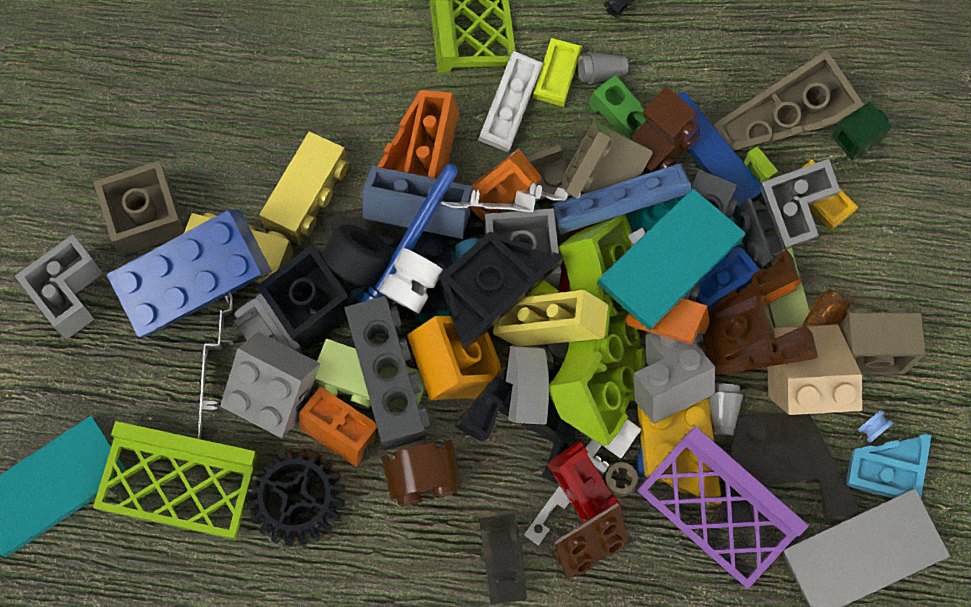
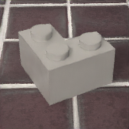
[759,159,841,251]
[15,234,104,340]
[634,333,715,424]

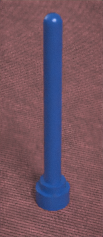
[358,164,458,304]

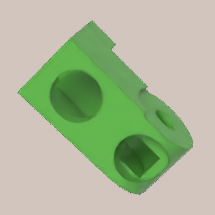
[588,75,645,138]

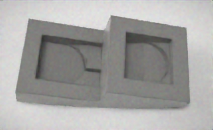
[506,346,549,424]

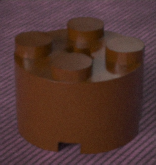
[381,440,462,507]

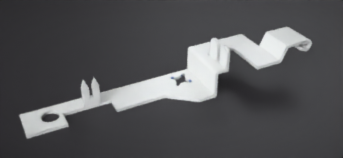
[441,183,581,212]
[198,294,234,439]
[524,419,642,546]

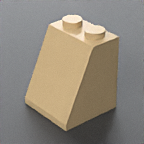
[768,324,862,415]

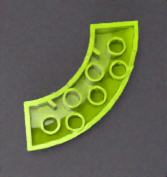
[549,214,646,446]

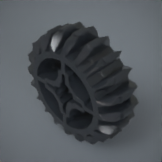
[247,449,345,547]

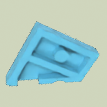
[845,434,932,498]

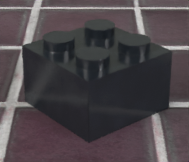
[257,244,358,349]

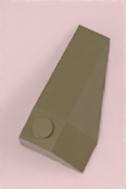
[713,50,864,152]

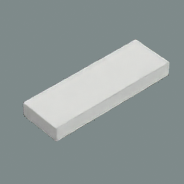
[478,51,543,152]

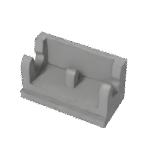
[234,293,304,355]

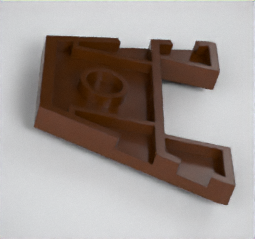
[702,250,818,375]

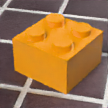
[407,316,501,400]

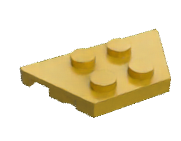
[637,398,722,506]

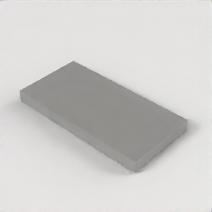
[782,489,950,607]

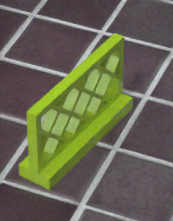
[429,0,516,73]
[93,421,260,540]

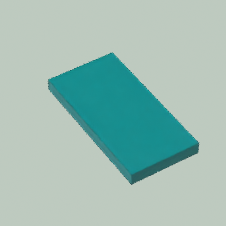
[597,188,746,331]
[0,416,127,558]

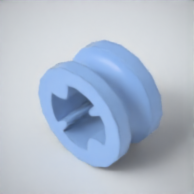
[858,409,894,443]

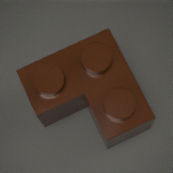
[630,86,700,174]

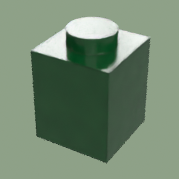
[831,101,892,161]

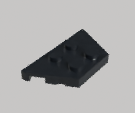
[439,231,563,351]

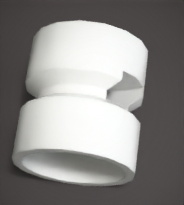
[379,248,443,314]

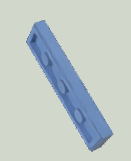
[551,163,692,234]

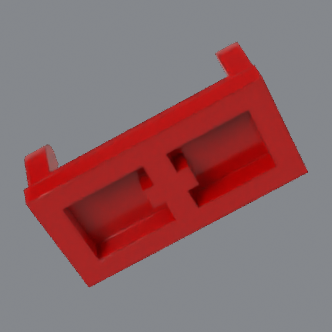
[547,442,622,523]

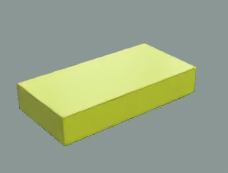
[533,38,582,107]

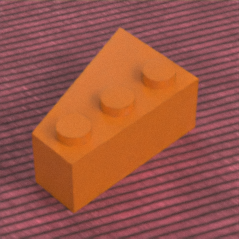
[377,90,459,179]

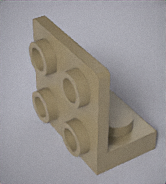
[561,120,653,198]

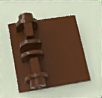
[552,503,629,579]

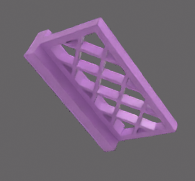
[637,424,809,589]

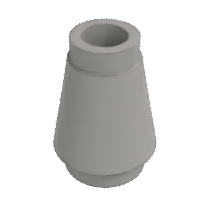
[578,52,628,85]
[708,383,743,436]

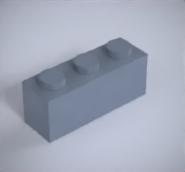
[363,166,473,239]

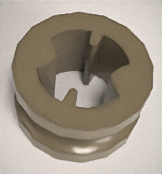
[604,462,638,497]

